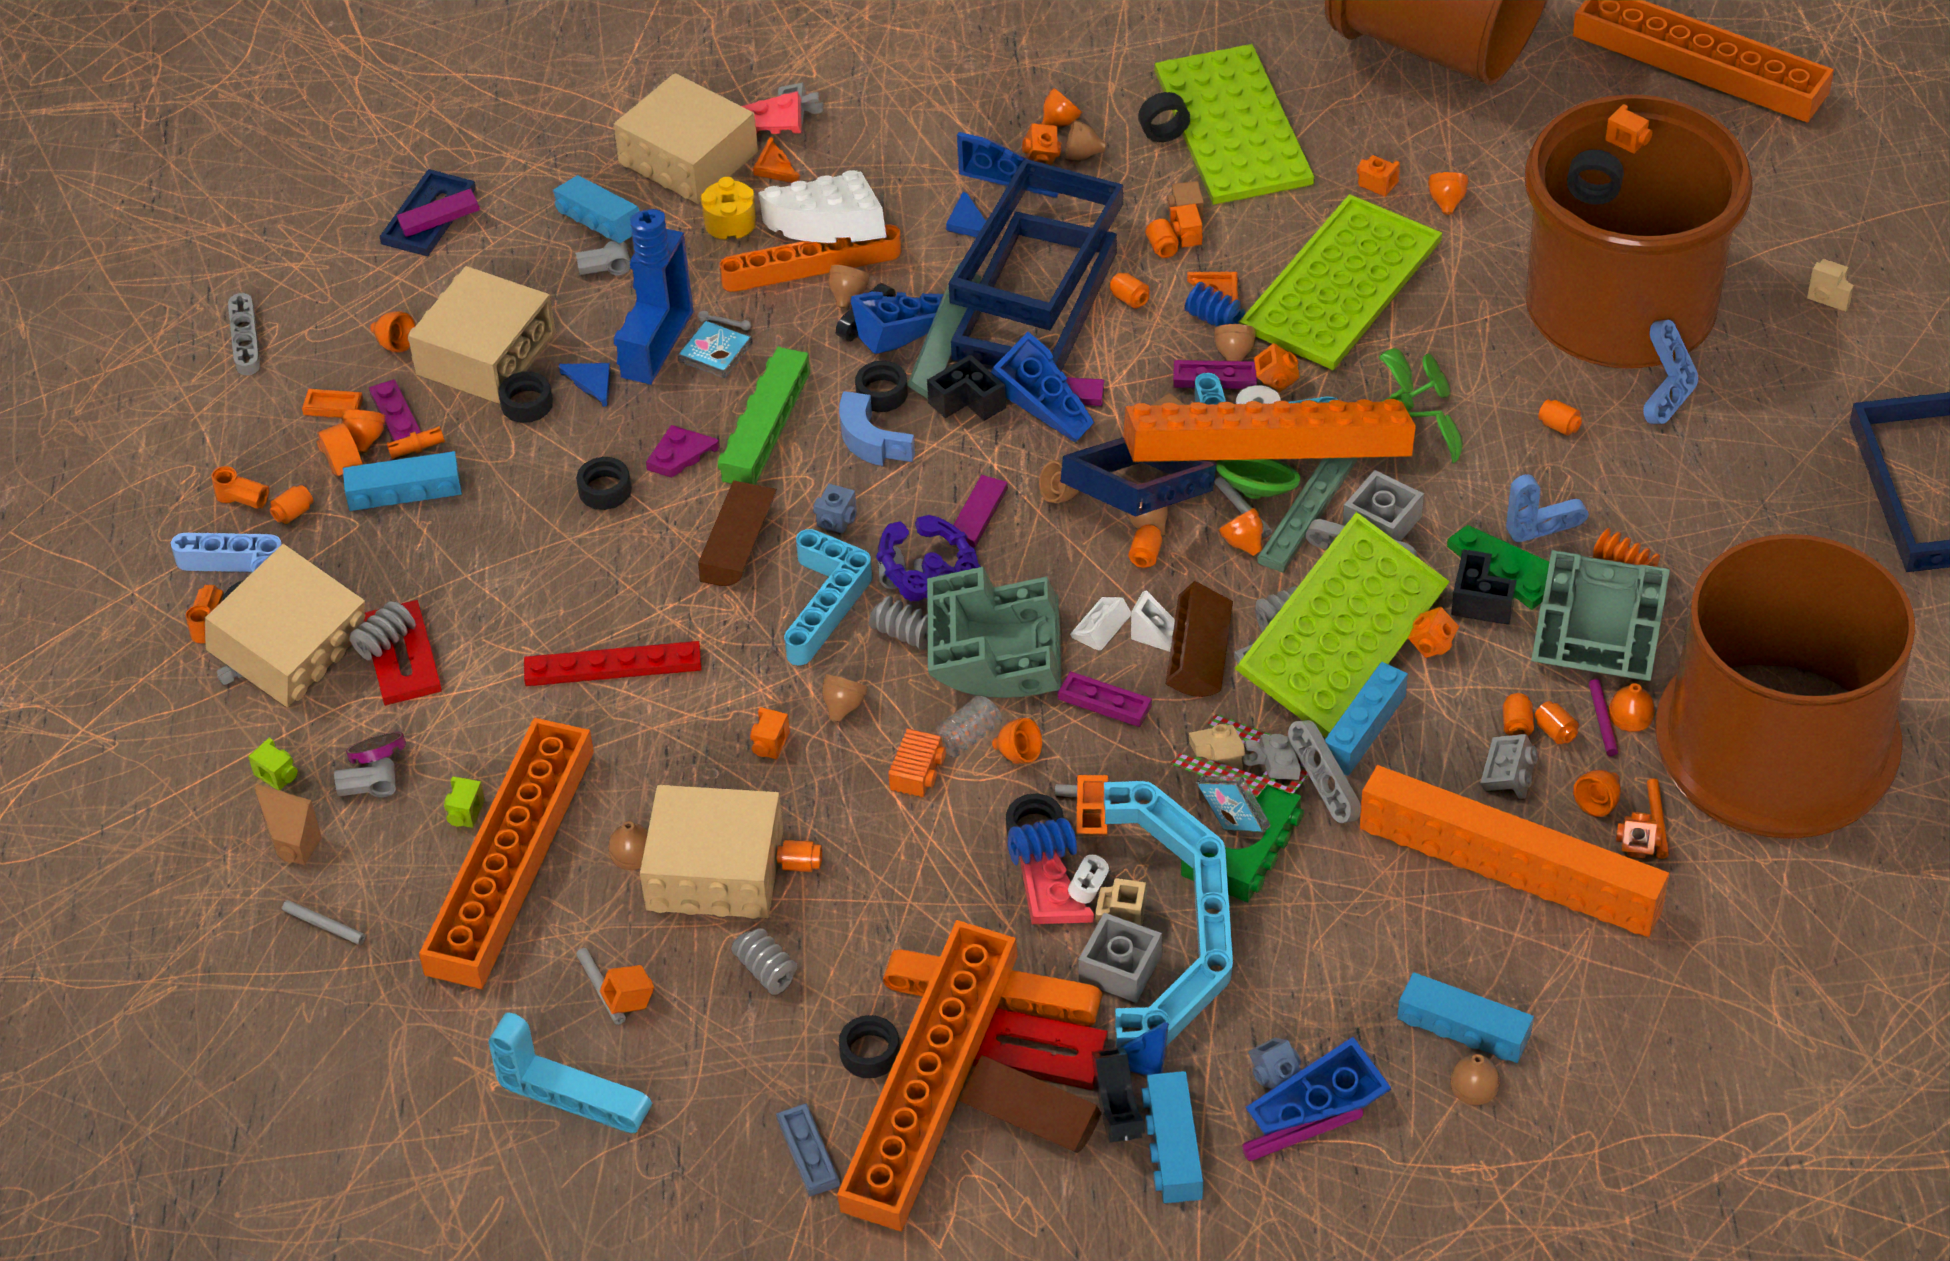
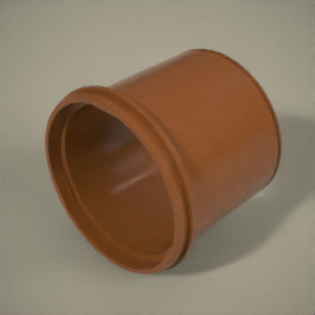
[1325,0,1548,85]
[1525,94,1753,369]
[1655,534,1915,839]

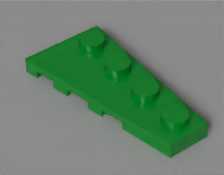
[1447,525,1549,610]

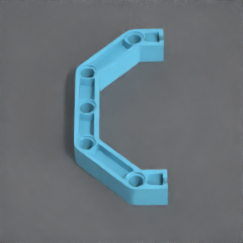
[1104,781,1233,1048]

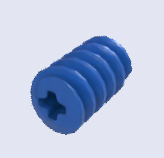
[630,209,670,270]
[1185,282,1246,327]
[1008,817,1077,866]

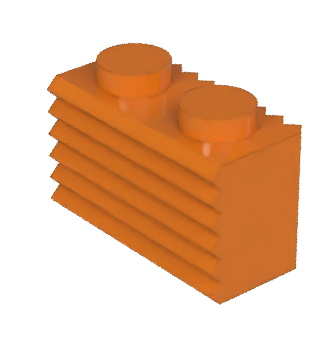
[888,728,946,798]

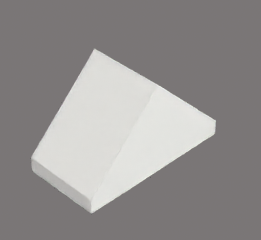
[1131,590,1175,652]

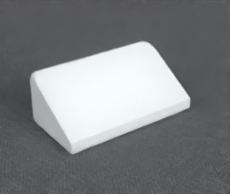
[1070,597,1131,650]

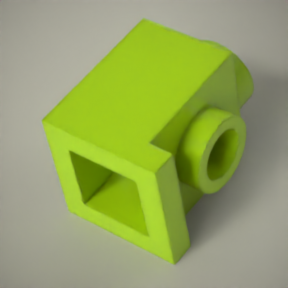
[248,737,298,791]
[444,776,485,828]

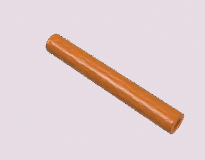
[1646,778,1669,859]

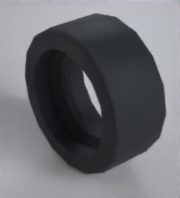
[1138,92,1190,143]
[1567,150,1624,205]
[855,361,908,412]
[498,371,553,423]
[576,457,632,510]
[1006,793,1064,837]
[839,1015,900,1078]

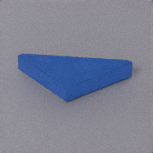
[946,192,986,237]
[559,363,611,407]
[1121,1022,1169,1075]

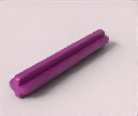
[1242,1108,1363,1161]

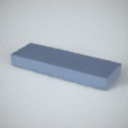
[776,1103,840,1197]

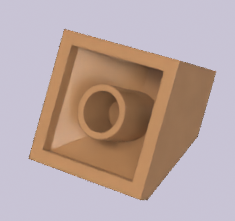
[255,784,322,865]

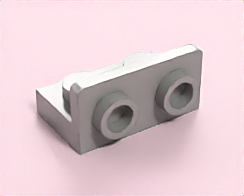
[1480,734,1538,799]

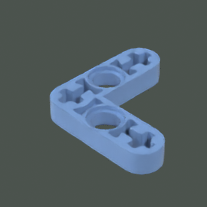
[1643,320,1698,424]
[1506,474,1589,542]

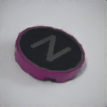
[346,732,406,764]

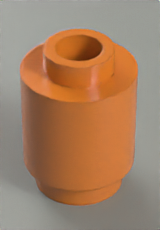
[1145,219,1179,258]
[1109,272,1150,309]
[1538,399,1582,436]
[270,485,313,524]
[1128,525,1163,568]
[1503,693,1534,736]
[1534,701,1579,745]
[777,840,822,872]

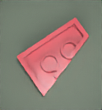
[742,91,801,134]
[1019,850,1094,924]

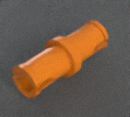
[386,426,445,460]

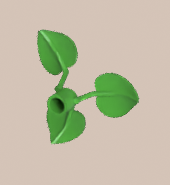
[1379,348,1463,463]

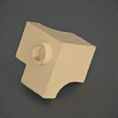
[1807,259,1854,312]
[1189,724,1245,770]
[1095,878,1147,926]

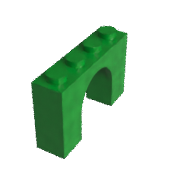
[1181,785,1304,902]

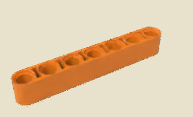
[720,224,902,292]
[883,949,1103,1027]

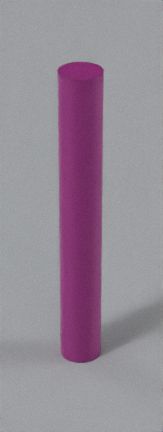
[1588,679,1618,756]

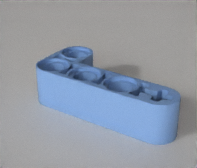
[171,533,282,573]

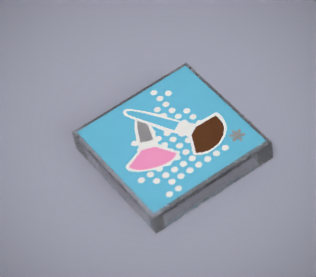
[677,320,753,378]
[1196,775,1271,833]

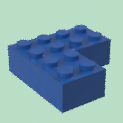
[614,228,694,385]

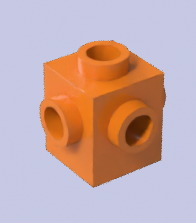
[1022,123,1061,166]
[1254,343,1300,393]
[1408,607,1459,658]
[1616,812,1662,858]

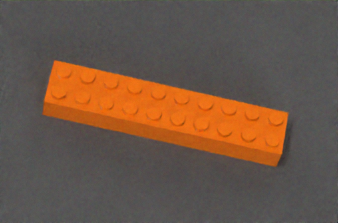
[1573,0,1834,123]
[1123,399,1416,462]
[419,717,594,990]
[1359,765,1669,938]
[837,920,1018,1232]

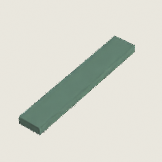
[907,263,982,399]
[1258,457,1358,573]

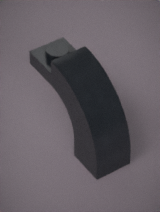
[1091,1047,1145,1143]

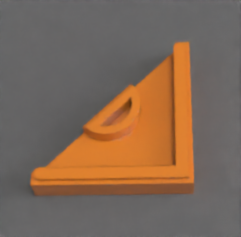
[753,137,800,183]
[1187,272,1238,302]

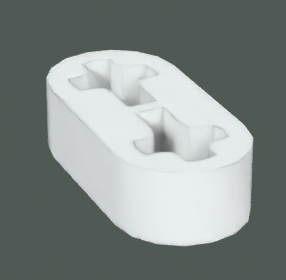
[1068,855,1109,903]

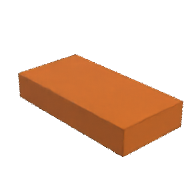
[302,389,363,418]

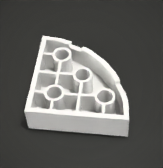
[758,170,886,243]

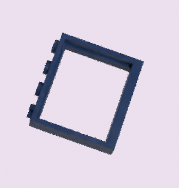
[1060,437,1216,517]

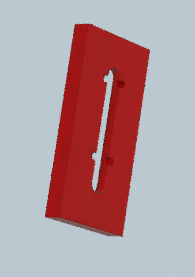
[364,600,442,706]
[972,1008,1108,1090]

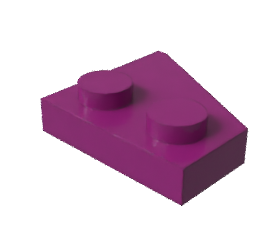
[646,425,720,478]

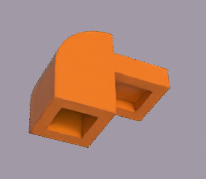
[316,423,363,476]
[1076,775,1108,836]

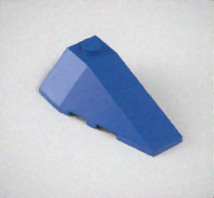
[957,132,1059,198]
[850,292,944,354]
[991,331,1094,443]
[1246,1037,1391,1135]

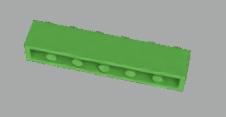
[717,347,810,485]

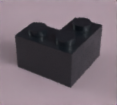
[927,355,1006,421]
[1451,549,1517,625]

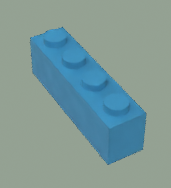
[553,175,639,244]
[343,451,462,511]
[1325,662,1408,776]
[1397,972,1534,1063]
[1141,1071,1203,1203]

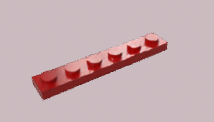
[524,641,702,686]

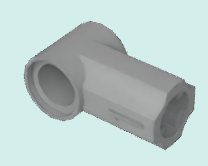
[576,240,630,275]
[334,758,396,798]

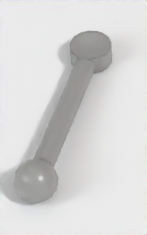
[698,311,751,330]

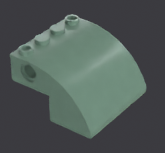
[1531,550,1670,682]
[927,567,1062,698]

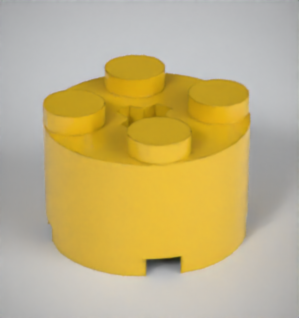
[701,177,756,240]

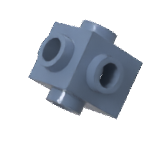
[813,484,857,534]
[1248,1037,1301,1089]

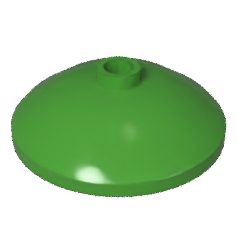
[1216,459,1300,499]

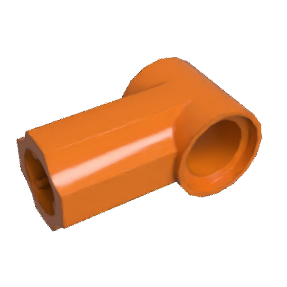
[211,466,270,509]
[185,585,224,644]

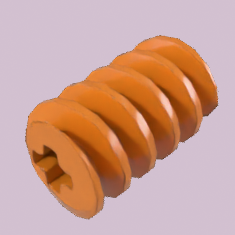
[1593,527,1660,567]

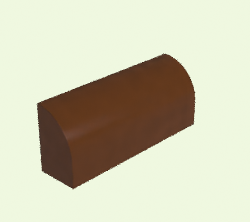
[698,480,777,586]
[1165,581,1233,697]
[959,1055,1102,1153]

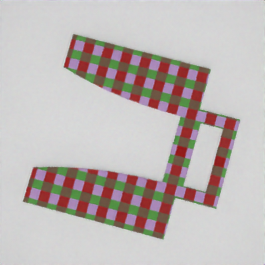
[1170,714,1309,797]

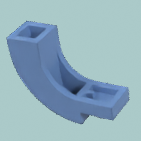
[839,391,915,466]

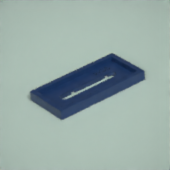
[379,169,476,257]

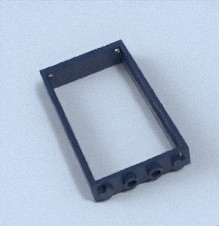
[948,159,1123,331]
[951,211,1117,372]
[1849,392,1950,572]

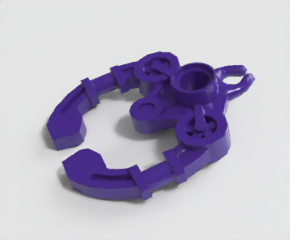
[876,515,981,601]

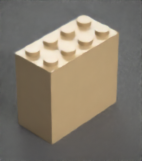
[614,73,758,204]
[408,266,556,404]
[205,544,365,708]
[640,785,783,919]

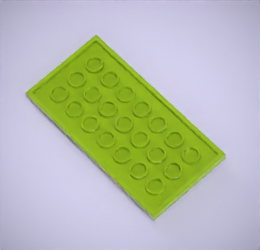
[1154,44,1314,205]
[1239,194,1442,370]
[1235,512,1450,738]

